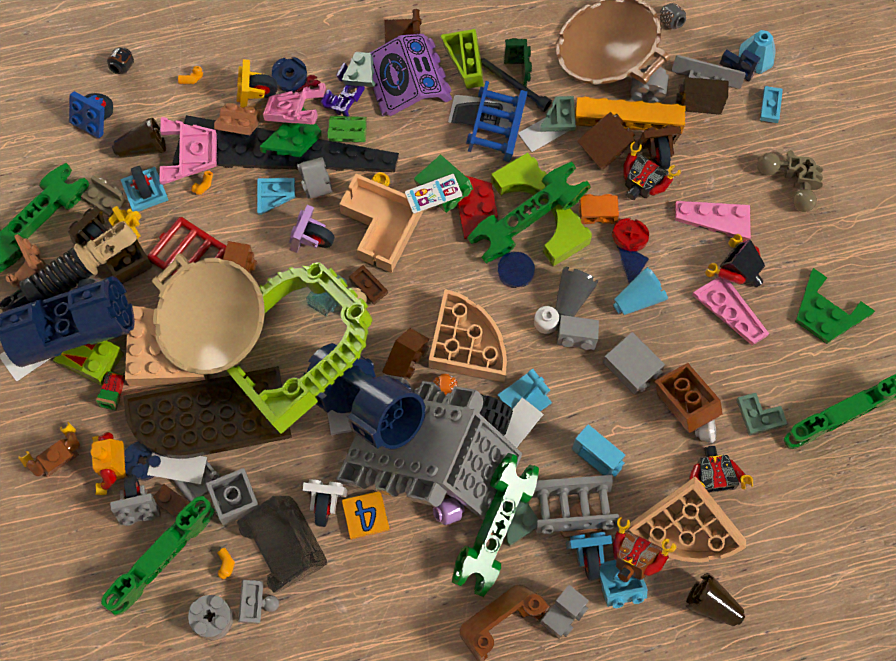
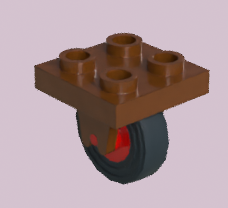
[637,125,681,170]

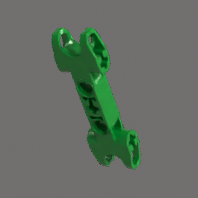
[467,162,591,264]
[0,163,90,273]
[783,374,896,449]
[452,453,539,597]
[101,496,215,616]

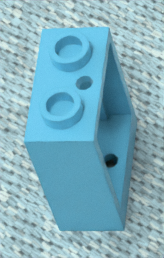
[572,424,625,477]

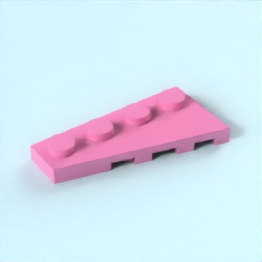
[675,201,751,241]
[692,277,769,346]

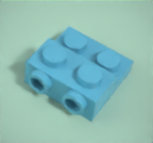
[599,560,648,608]

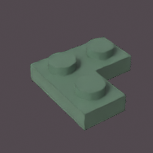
[736,393,788,436]

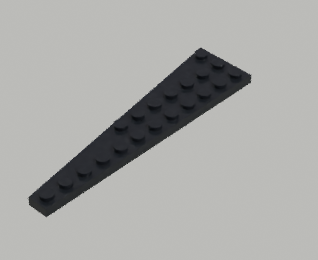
[172,115,399,172]

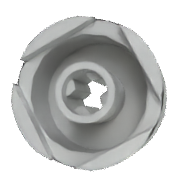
[631,65,669,103]
[297,157,333,199]
[188,595,233,641]

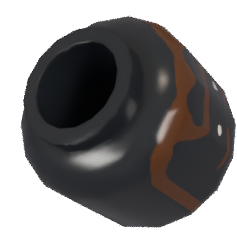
[107,47,134,74]

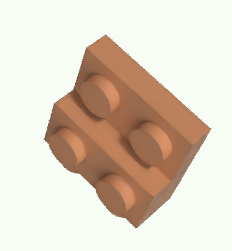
[214,103,260,135]

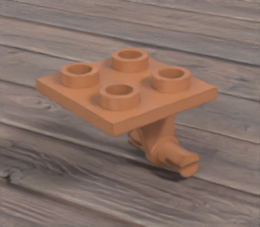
[6,234,47,289]

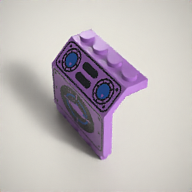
[370,34,452,116]

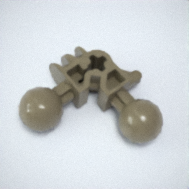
[757,150,823,212]

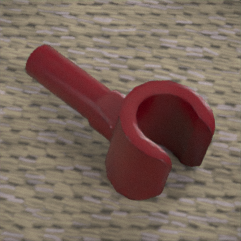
[295,75,321,92]

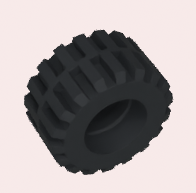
[480,394,513,436]

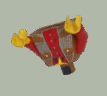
[613,517,676,582]

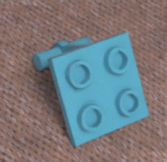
[497,369,552,412]

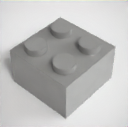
[206,468,261,525]

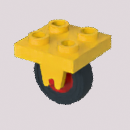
[236,59,278,108]

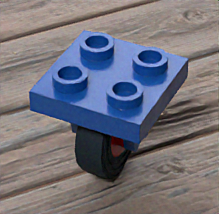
[69,91,113,138]

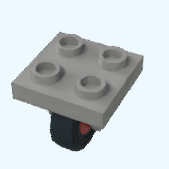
[110,475,160,526]

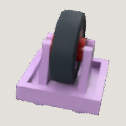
[289,205,335,253]

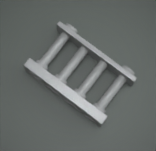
[532,475,619,534]

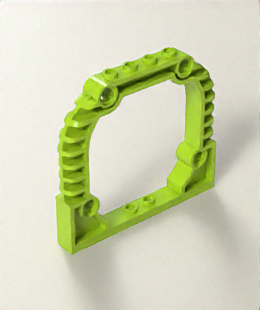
[227,262,372,434]

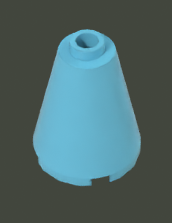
[613,267,668,315]

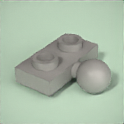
[238,580,279,624]

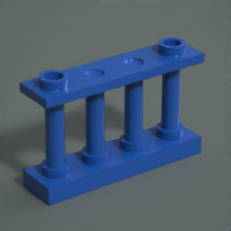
[466,81,527,162]

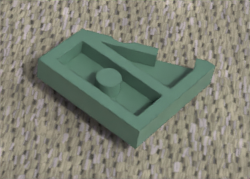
[503,501,539,546]

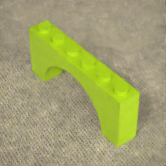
[491,153,592,267]

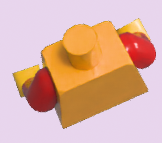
[91,432,126,495]

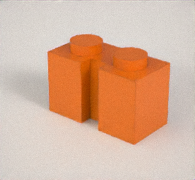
[579,194,619,224]

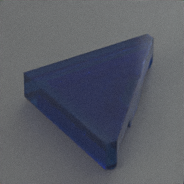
[617,245,649,284]

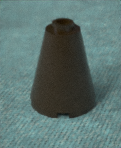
[112,118,166,158]
[686,573,745,626]

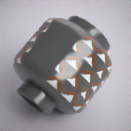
[660,3,686,29]

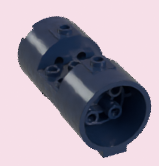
[0,276,135,367]
[303,343,425,449]

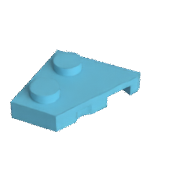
[257,178,295,215]

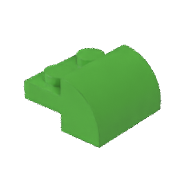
[327,116,367,142]

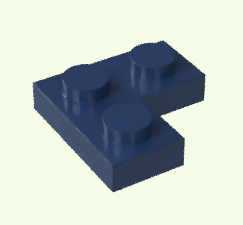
[719,49,761,82]

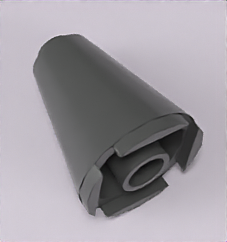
[555,266,598,319]

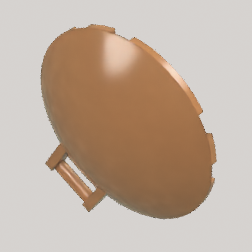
[556,0,670,84]

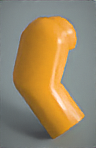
[178,66,203,84]
[191,171,213,195]
[217,548,235,579]

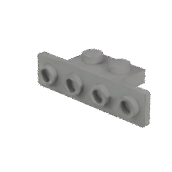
[672,55,745,89]

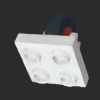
[303,479,347,527]

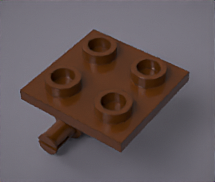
[384,9,422,44]

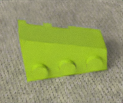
[440,29,484,89]

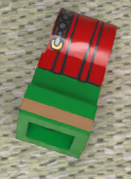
[96,371,125,411]

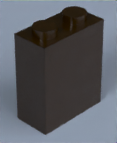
[676,77,729,115]

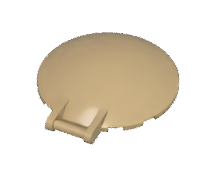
[151,253,265,375]

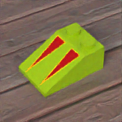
[53,341,123,386]

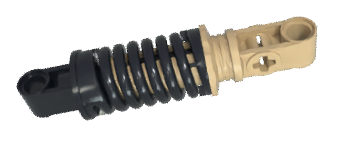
[0,221,137,312]

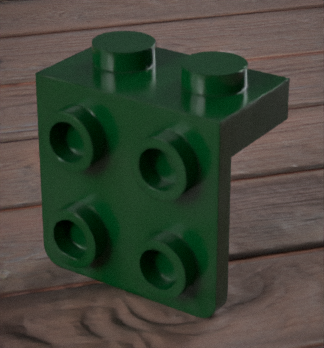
[503,38,532,87]

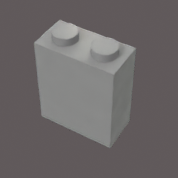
[603,332,665,395]

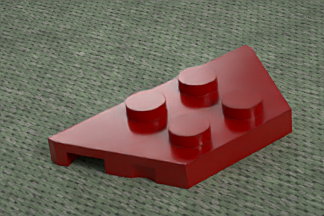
[457,175,498,239]

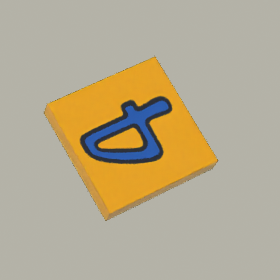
[342,492,390,540]

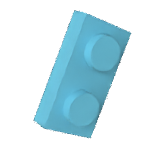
[760,86,783,123]

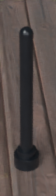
[481,58,552,112]

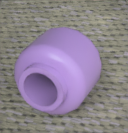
[433,496,464,525]

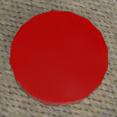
[612,218,650,252]

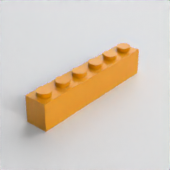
[575,96,686,134]

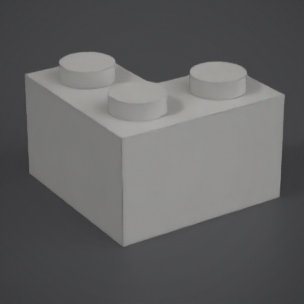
[540,585,589,639]

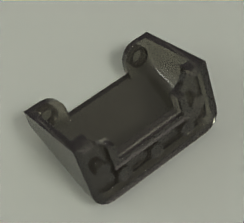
[237,496,327,593]

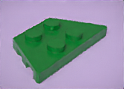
[260,107,322,157]

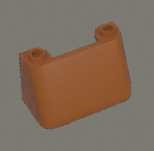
[460,585,549,661]

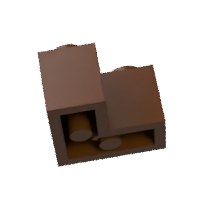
[382,328,430,380]

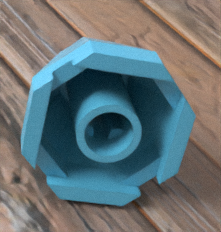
[738,30,776,74]

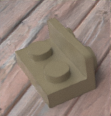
[81,175,125,217]

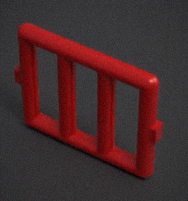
[147,217,226,276]

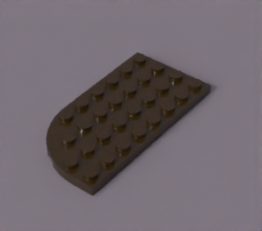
[123,366,292,459]

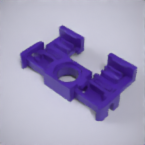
[320,63,365,116]

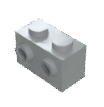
[557,315,599,350]

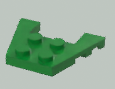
[795,268,875,344]

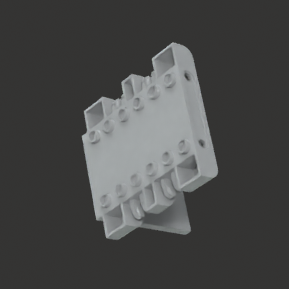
[336,374,523,521]

